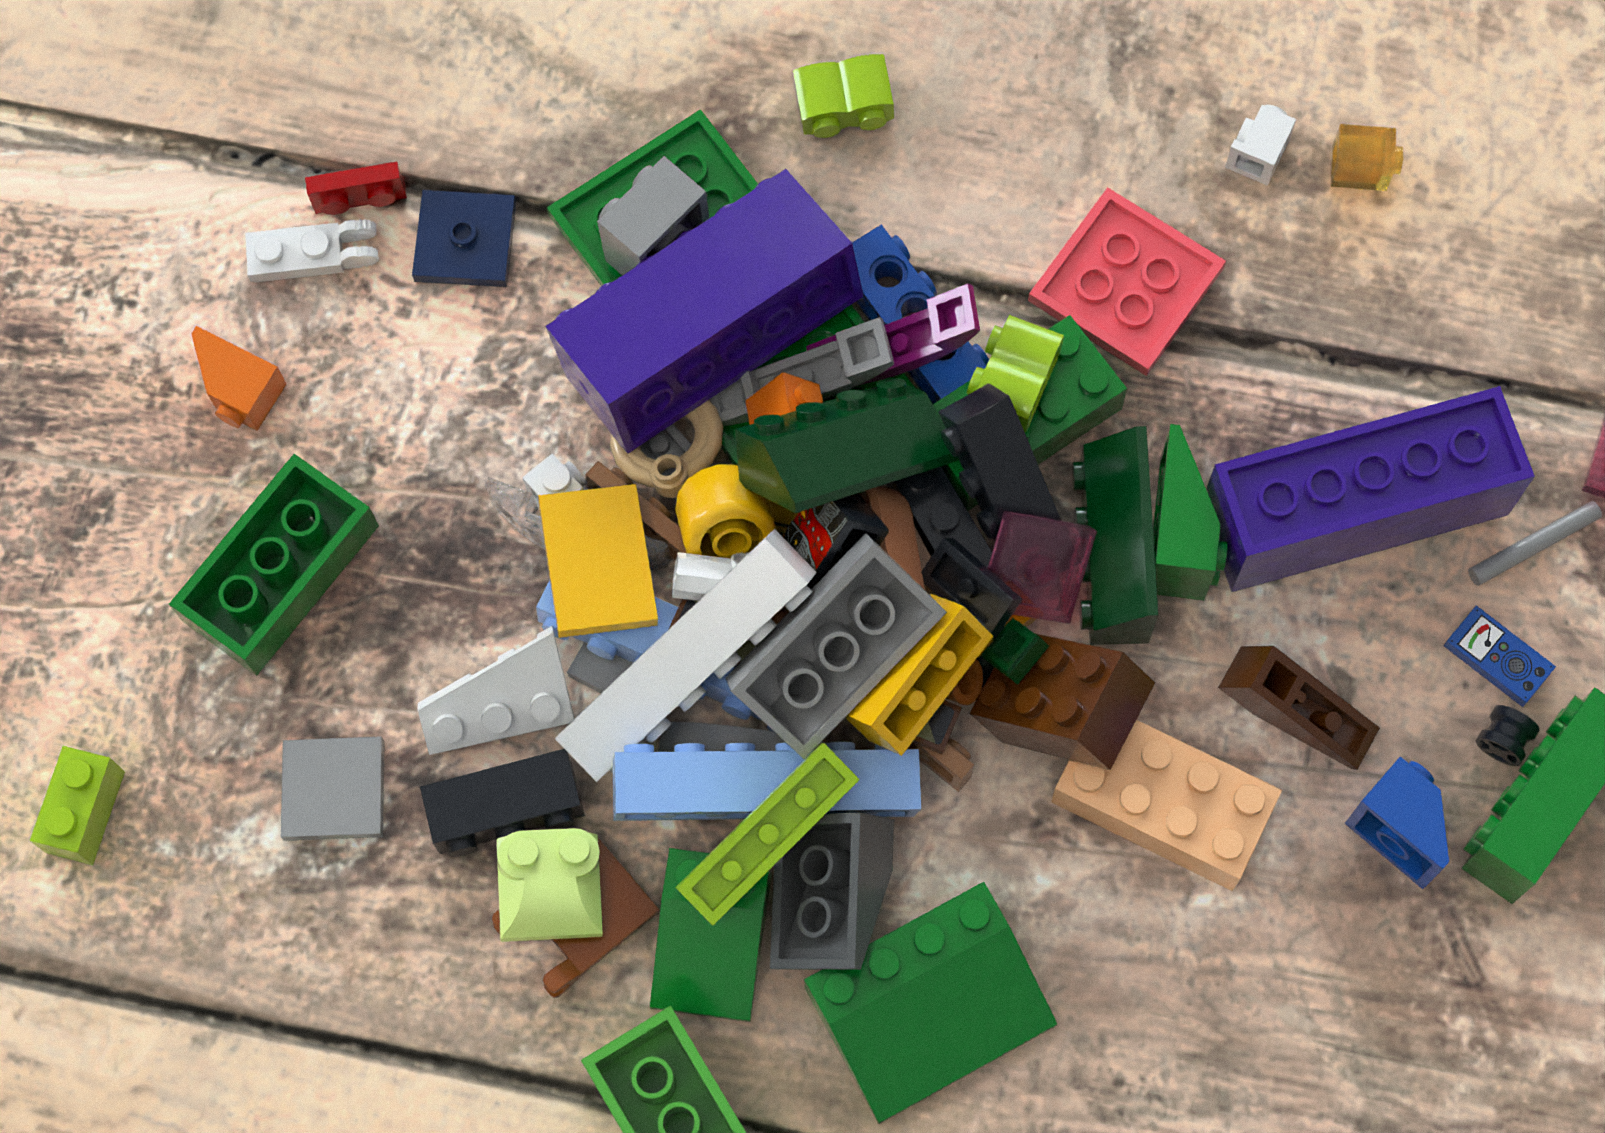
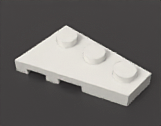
[418,626,574,755]

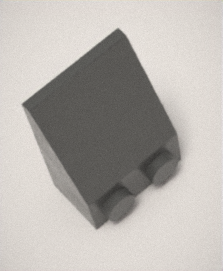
[770,813,894,970]

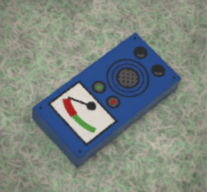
[1443,605,1556,707]

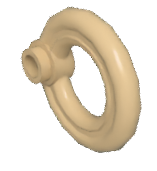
[610,400,723,498]

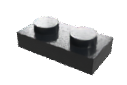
[921,538,1023,639]

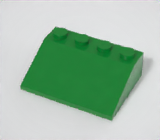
[804,882,1058,1124]

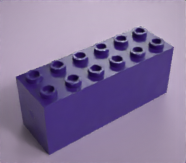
[545,169,864,454]
[1206,386,1535,592]

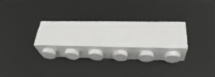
[555,529,817,782]

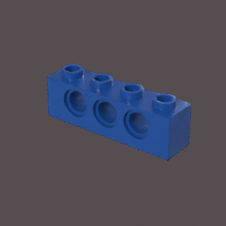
[852,224,989,404]

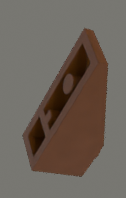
[1218,645,1380,770]

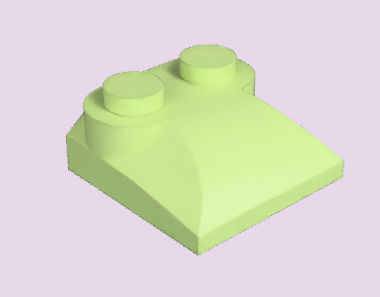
[497,828,603,942]

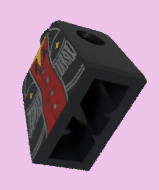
[785,493,889,589]

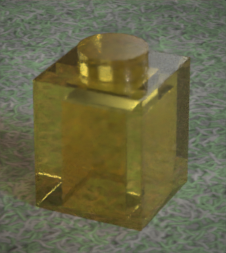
[1331,124,1403,191]

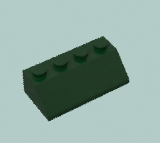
[735,378,958,513]
[1072,426,1158,645]

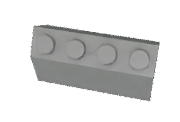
[726,533,947,759]

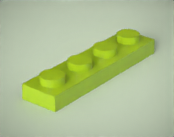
[675,743,860,926]

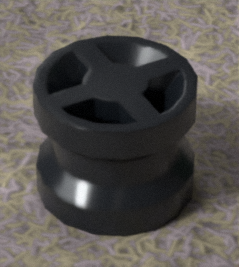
[1476,705,1540,766]

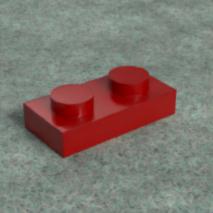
[305,161,407,215]

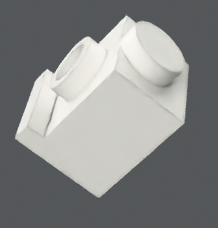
[1225,105,1296,186]
[522,453,588,507]

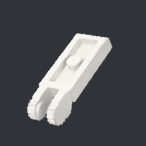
[245,219,379,283]

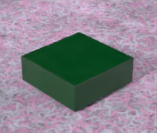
[981,618,1049,685]

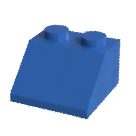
[1344,756,1449,889]

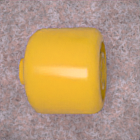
[675,464,776,558]

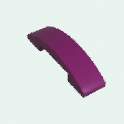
[806,284,980,386]

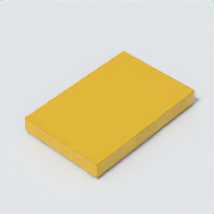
[538,484,658,638]

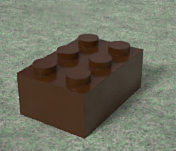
[969,633,1155,770]

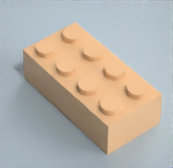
[1051,720,1282,891]

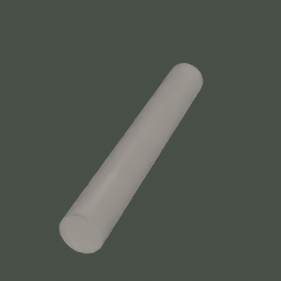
[1468,501,1602,586]

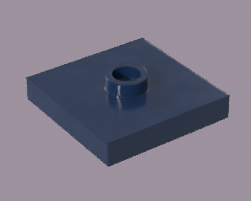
[412,190,516,287]

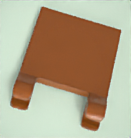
[492,838,660,998]

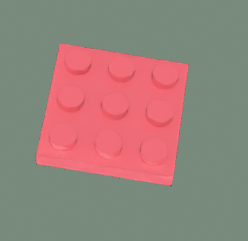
[1028,187,1226,376]

